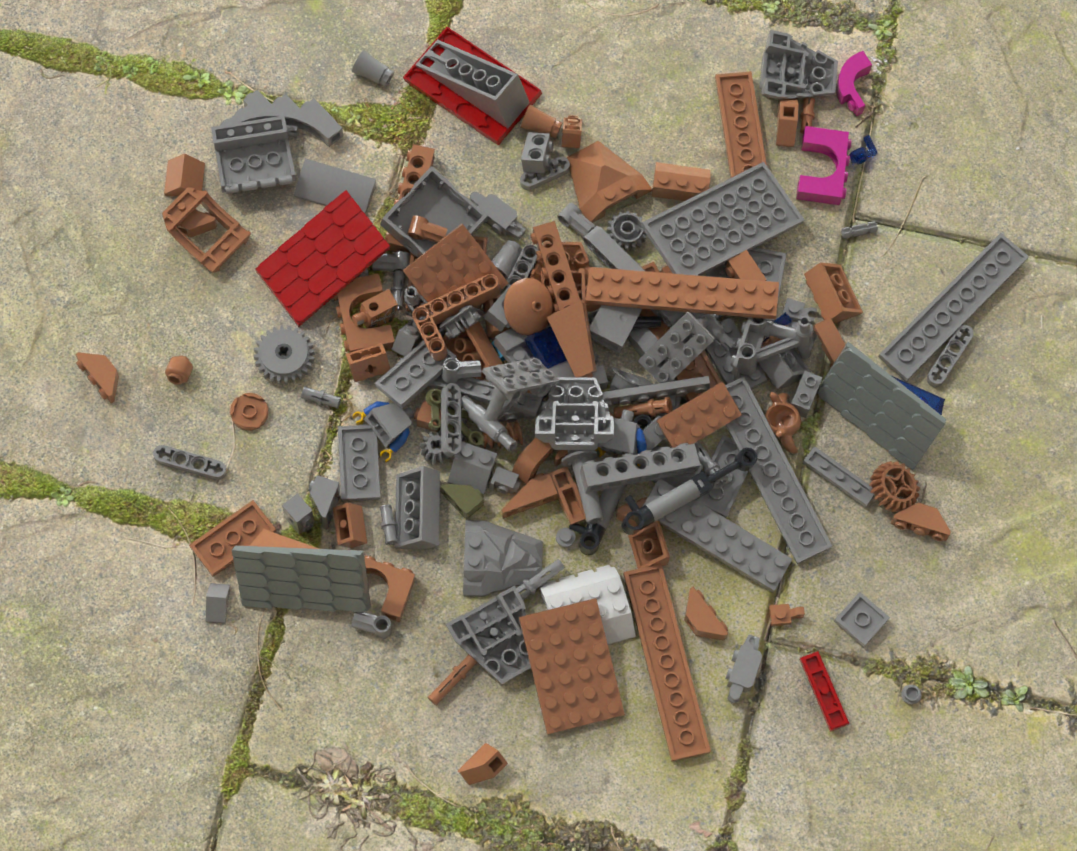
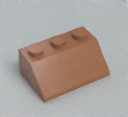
[651,162,710,201]
[804,262,863,323]
[442,321,503,380]

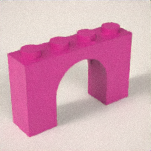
[796,126,851,205]

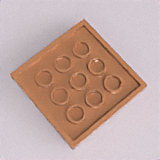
[402,224,509,312]

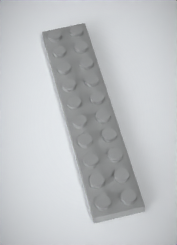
[878,233,1029,382]
[725,376,832,564]

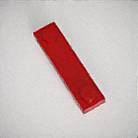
[799,651,849,732]

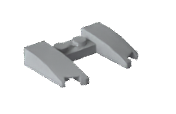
[494,327,575,398]

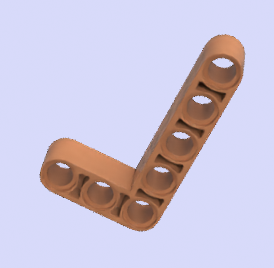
[412,274,501,361]

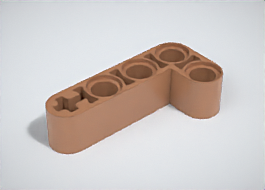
[512,437,555,484]

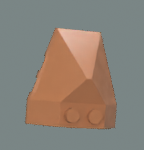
[567,141,652,223]

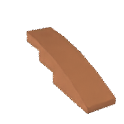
[813,318,845,367]

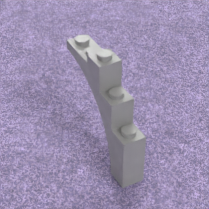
[220,89,343,147]

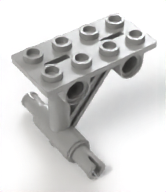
[638,312,736,383]
[730,315,813,381]
[461,358,559,452]

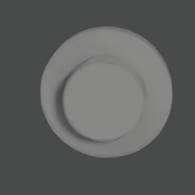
[556,528,575,547]
[901,685,921,705]

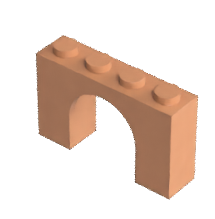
[333,273,395,353]
[364,556,416,622]

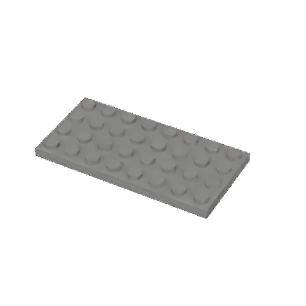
[641,162,804,276]

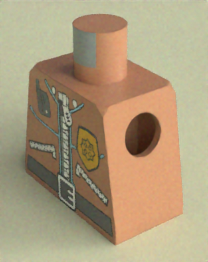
[352,289,398,329]

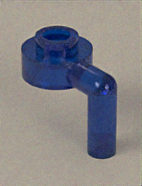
[849,135,878,165]

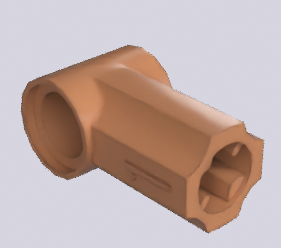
[407,216,448,243]

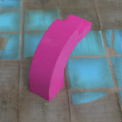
[836,51,872,116]

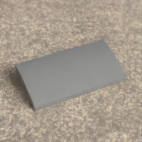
[294,158,376,214]

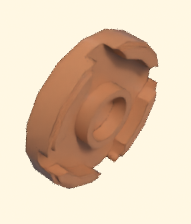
[230,393,269,431]

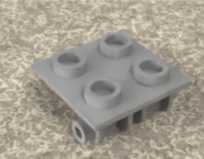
[440,305,485,339]

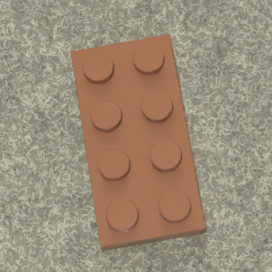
[656,382,742,448]
[189,500,277,577]

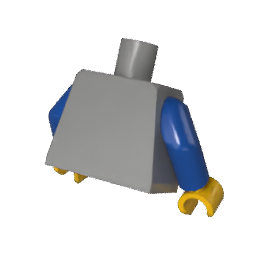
[353,401,414,462]
[595,410,647,467]

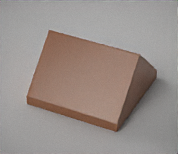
[164,153,205,196]
[628,521,670,569]

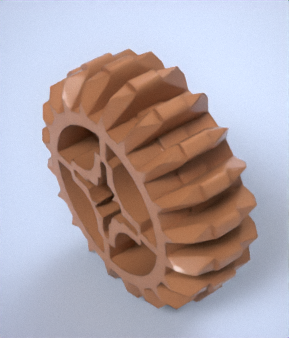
[869,461,920,512]

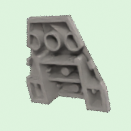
[759,30,838,99]
[535,377,614,450]
[463,520,543,597]
[445,586,531,684]

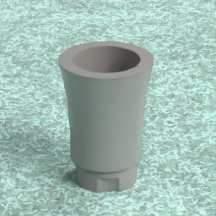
[352,50,394,86]
[492,240,522,280]

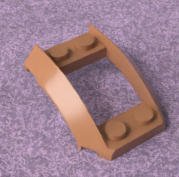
[162,187,251,273]

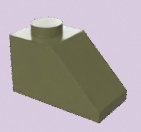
[441,484,484,520]

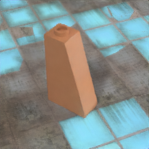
[547,300,597,378]

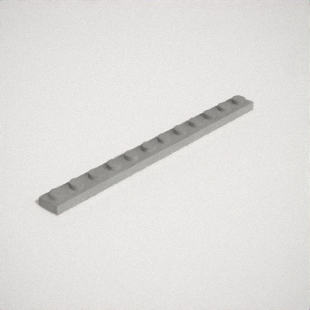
[499,376,710,422]

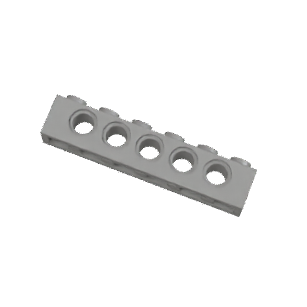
[580,443,700,493]

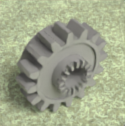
[606,211,646,252]

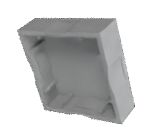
[380,166,488,258]

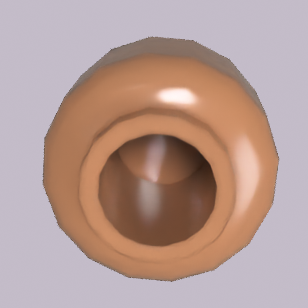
[165,355,193,385]

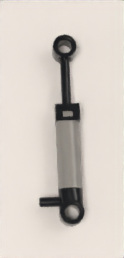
[569,414,652,555]
[621,447,758,535]

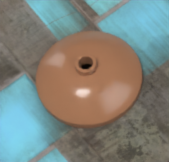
[504,278,553,335]

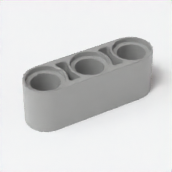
[506,244,538,289]

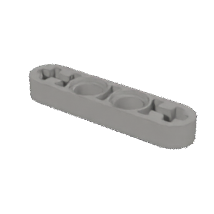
[927,325,973,387]
[441,383,461,457]
[153,445,227,480]

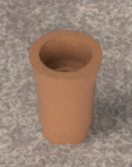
[520,104,562,138]

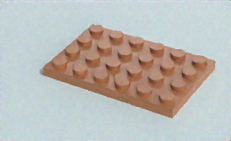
[519,598,625,734]

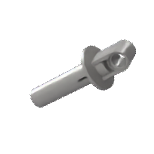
[561,450,604,524]

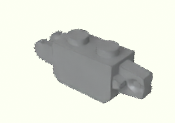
[470,192,526,240]
[725,635,762,704]

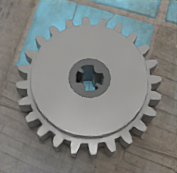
[254,325,315,385]

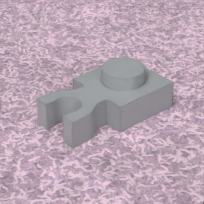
[782,298,817,324]

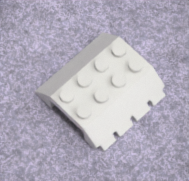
[540,565,636,645]

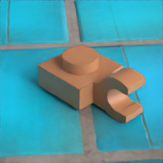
[769,604,805,626]

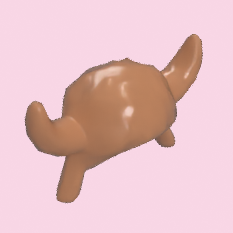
[765,392,801,454]

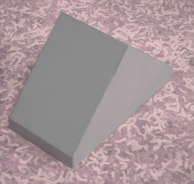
[206,583,230,624]

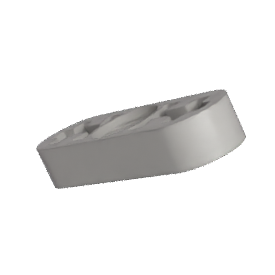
[520,157,570,190]

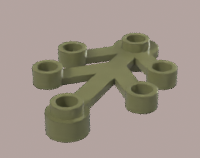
[425,389,484,447]

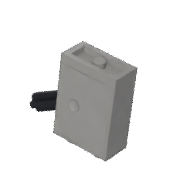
[590,305,661,354]

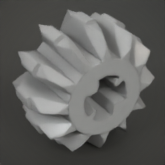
[420,431,453,464]

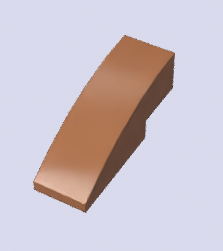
[550,467,586,525]

